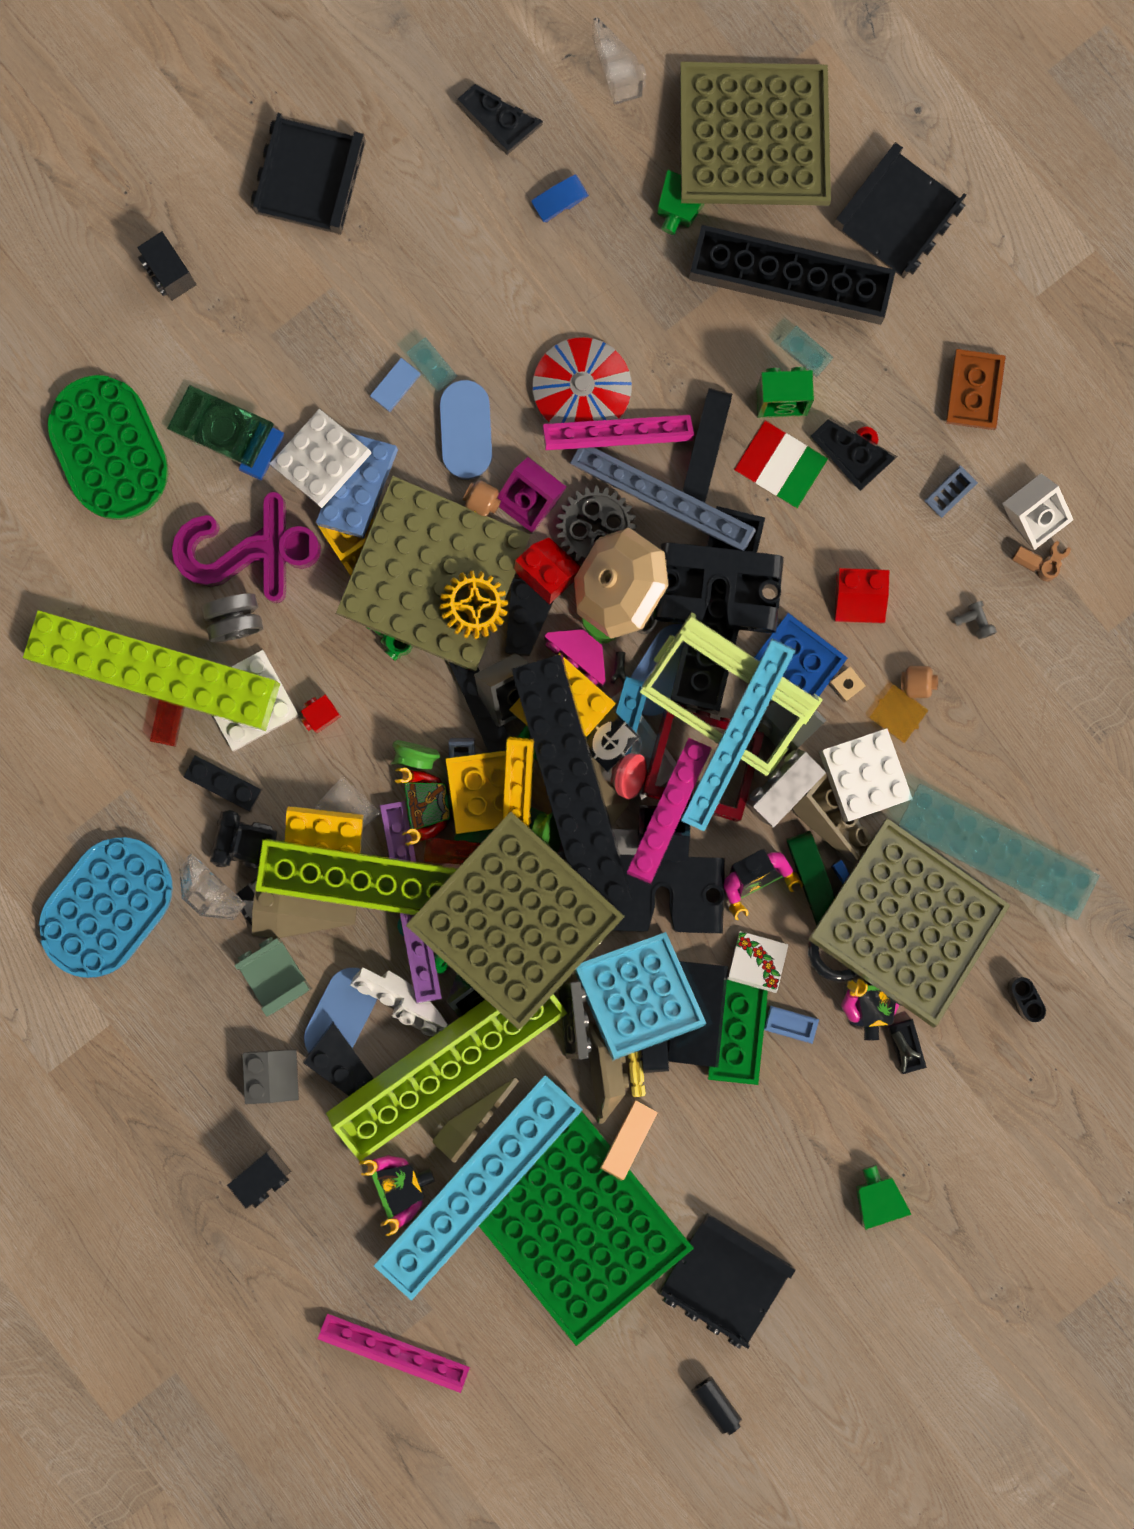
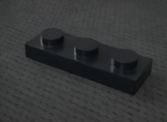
[183,755,262,812]

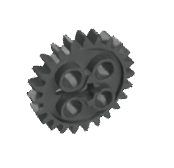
[556,486,637,562]

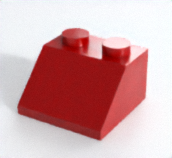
[514,537,581,605]
[835,568,890,624]

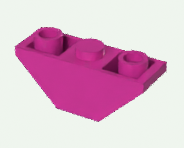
[544,629,605,687]

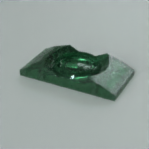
[167,385,274,468]

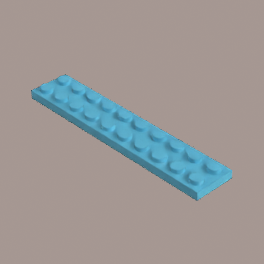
[374,1075,583,1301]

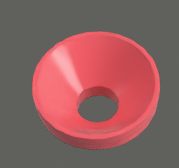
[611,753,647,799]

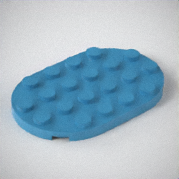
[39,837,173,978]

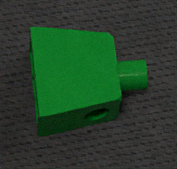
[657,170,705,235]
[856,1165,911,1230]

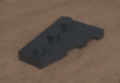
[456,84,543,155]
[811,418,898,491]
[505,578,554,656]
[303,1021,374,1096]

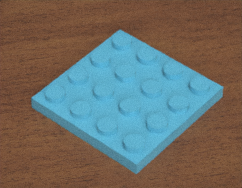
[574,932,706,1061]

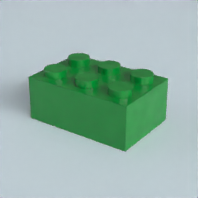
[756,367,814,418]

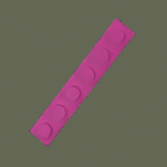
[542,415,694,450]
[627,738,712,884]
[318,1314,470,1393]

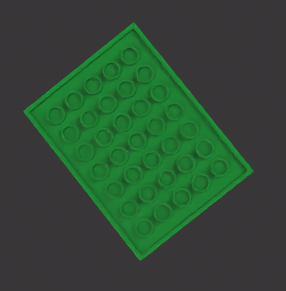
[479,1090,694,1346]

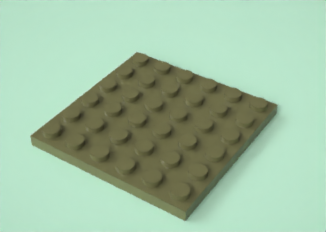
[680,62,831,206]
[336,476,530,672]
[406,812,624,1030]
[808,818,1010,1028]

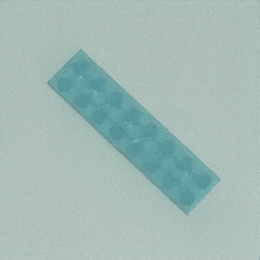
[898,784,1100,920]

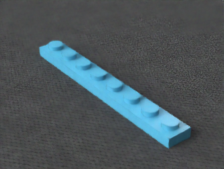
[681,639,795,831]

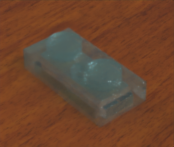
[780,325,834,378]
[406,337,457,392]

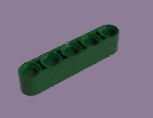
[786,830,835,955]

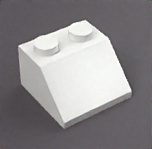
[1002,473,1073,550]

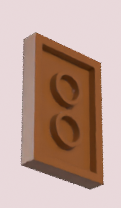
[946,349,1006,430]

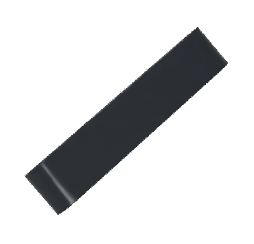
[682,388,733,503]

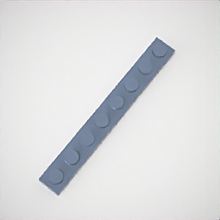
[570,447,756,551]

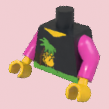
[724,849,803,921]
[841,979,899,1041]
[359,1155,435,1236]

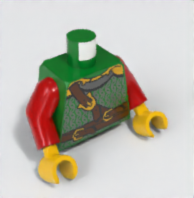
[395,768,452,846]

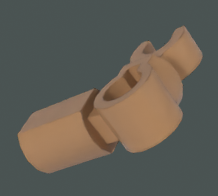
[1012,541,1071,582]

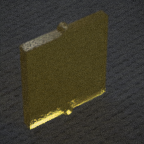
[869,684,929,743]

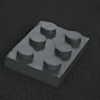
[558,982,591,1059]

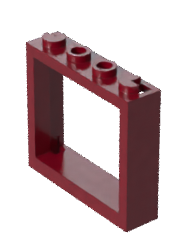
[641,704,764,822]

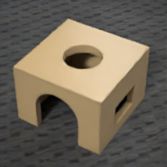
[829,666,866,703]

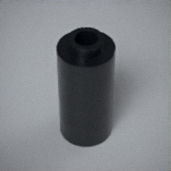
[691,1376,742,1435]

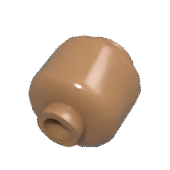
[463,480,501,516]
[901,666,938,698]

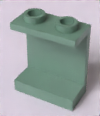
[234,937,312,1017]

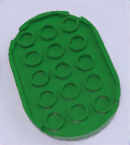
[48,375,169,520]

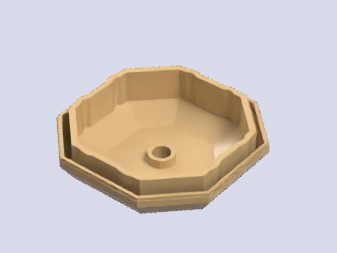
[574,528,668,639]

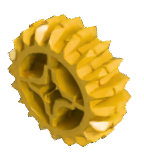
[439,571,508,639]

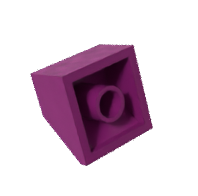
[498,457,566,533]

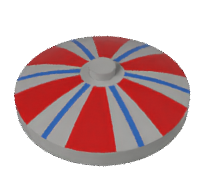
[533,337,632,424]

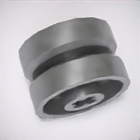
[202,593,264,642]

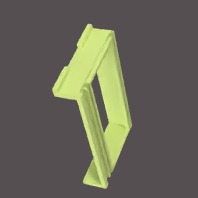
[640,612,823,776]

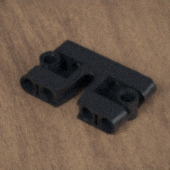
[653,542,784,633]
[613,855,725,934]

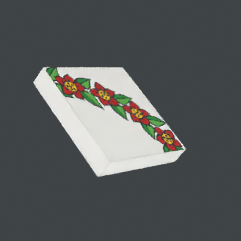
[727,931,788,993]

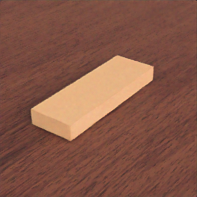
[600,1101,657,1180]

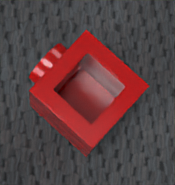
[301,694,342,733]

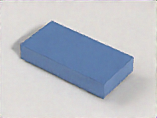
[370,358,421,413]
[764,1006,819,1044]

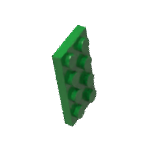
[708,980,768,1085]

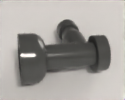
[954,601,997,640]

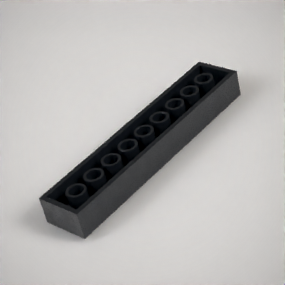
[512,654,632,906]

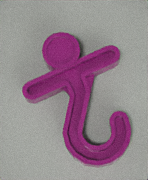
[172,492,321,604]

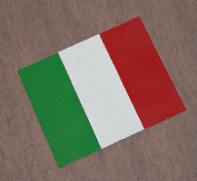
[734,420,828,509]

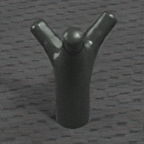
[610,651,626,684]
[892,1030,921,1072]

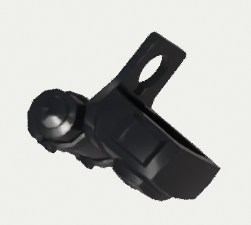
[210,810,277,869]

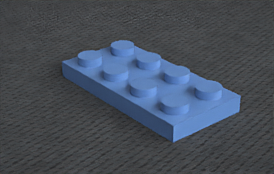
[316,433,398,539]

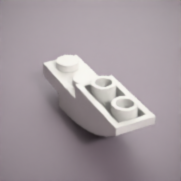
[350,968,447,1036]

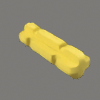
[628,1050,645,1097]

